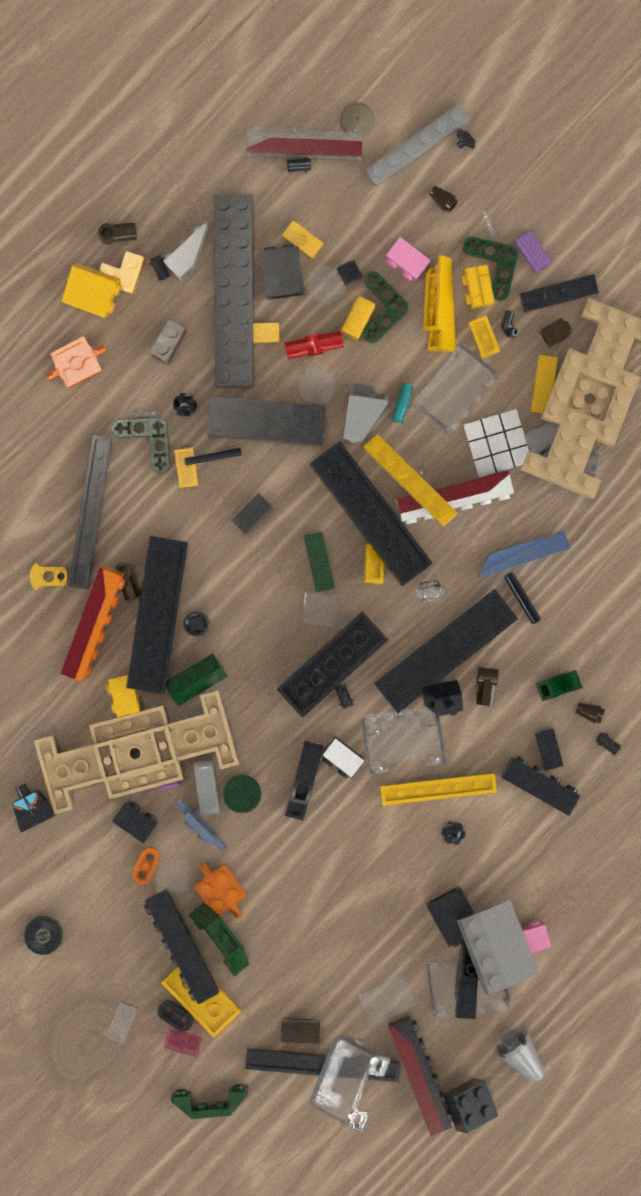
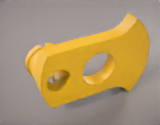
[30,562,69,591]

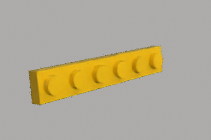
[363,434,457,527]
[380,773,497,806]

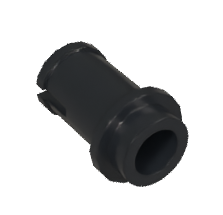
[287,157,311,173]
[150,255,170,281]
[335,683,354,709]
[595,732,621,755]

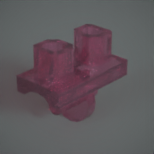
[164,1028,203,1057]

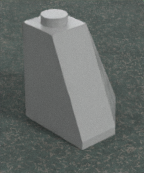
[343,383,389,443]

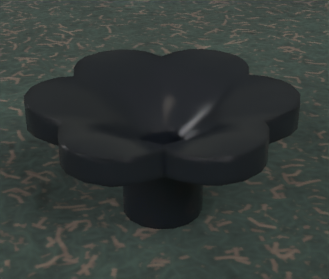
[457,129,476,149]
[441,821,466,845]

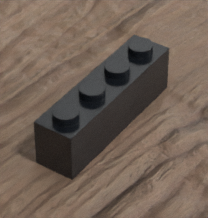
[501,756,581,816]

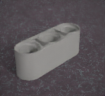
[194,759,220,816]

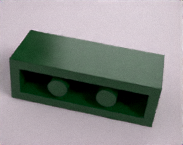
[304,532,335,592]
[166,653,228,706]

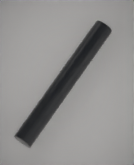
[184,448,242,466]

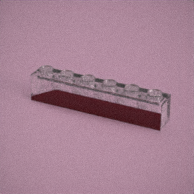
[246,126,363,161]

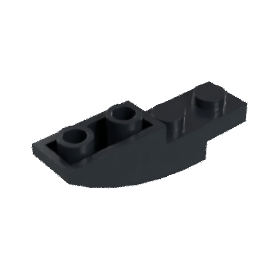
[285,741,323,821]
[454,939,479,1019]

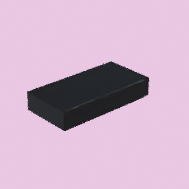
[535,728,564,771]

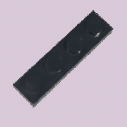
[519,274,599,313]

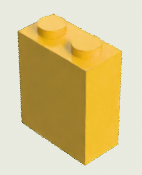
[61,263,121,318]

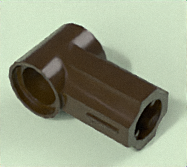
[98,223,137,245]
[115,562,141,601]
[476,667,499,706]

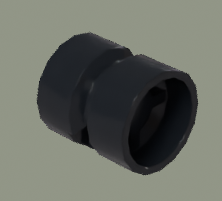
[183,611,210,636]

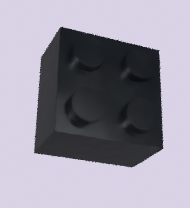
[443,1078,498,1133]

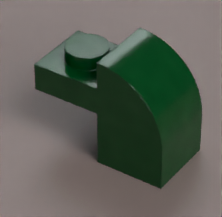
[536,670,583,701]

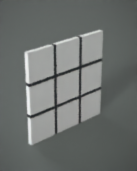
[463,409,529,478]

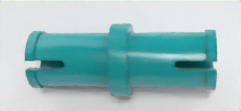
[391,383,414,423]

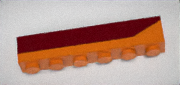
[61,565,125,682]

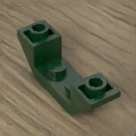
[189,903,249,976]
[171,1084,249,1119]

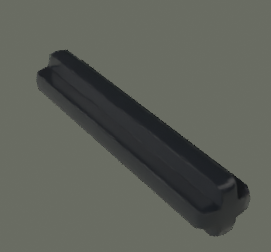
[504,572,541,624]

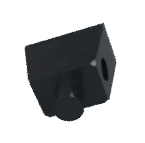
[422,680,463,716]

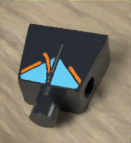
[12,783,56,833]

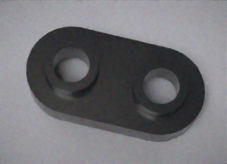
[158,1000,194,1031]

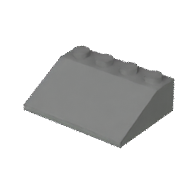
[457,900,539,995]

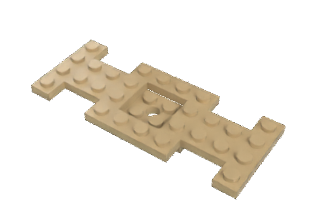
[521,298,641,499]
[34,690,239,814]

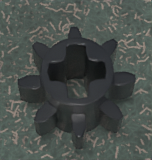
[173,393,197,417]

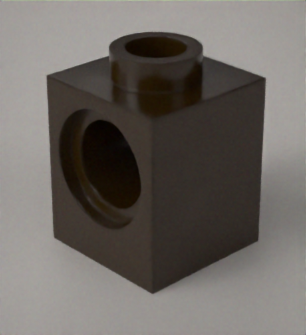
[540,318,571,348]

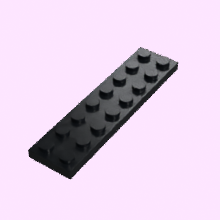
[309,441,433,586]
[126,536,188,694]
[374,589,518,713]

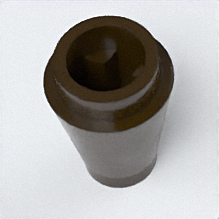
[429,186,458,213]
[575,703,605,724]

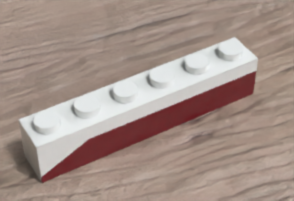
[396,471,514,525]

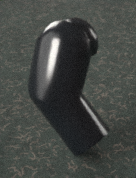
[501,310,519,339]

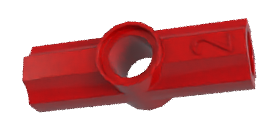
[284,331,344,359]

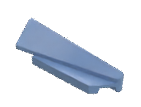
[479,530,571,578]

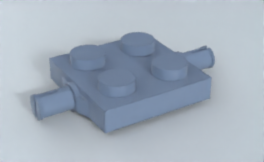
[175,800,227,851]

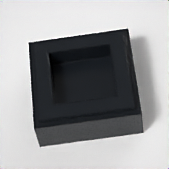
[336,260,363,285]

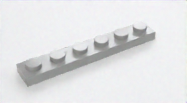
[365,104,470,187]

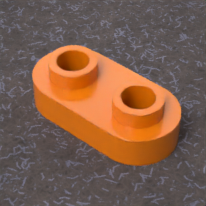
[132,847,160,885]

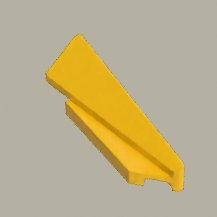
[423,255,456,352]

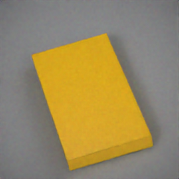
[161,966,242,1038]

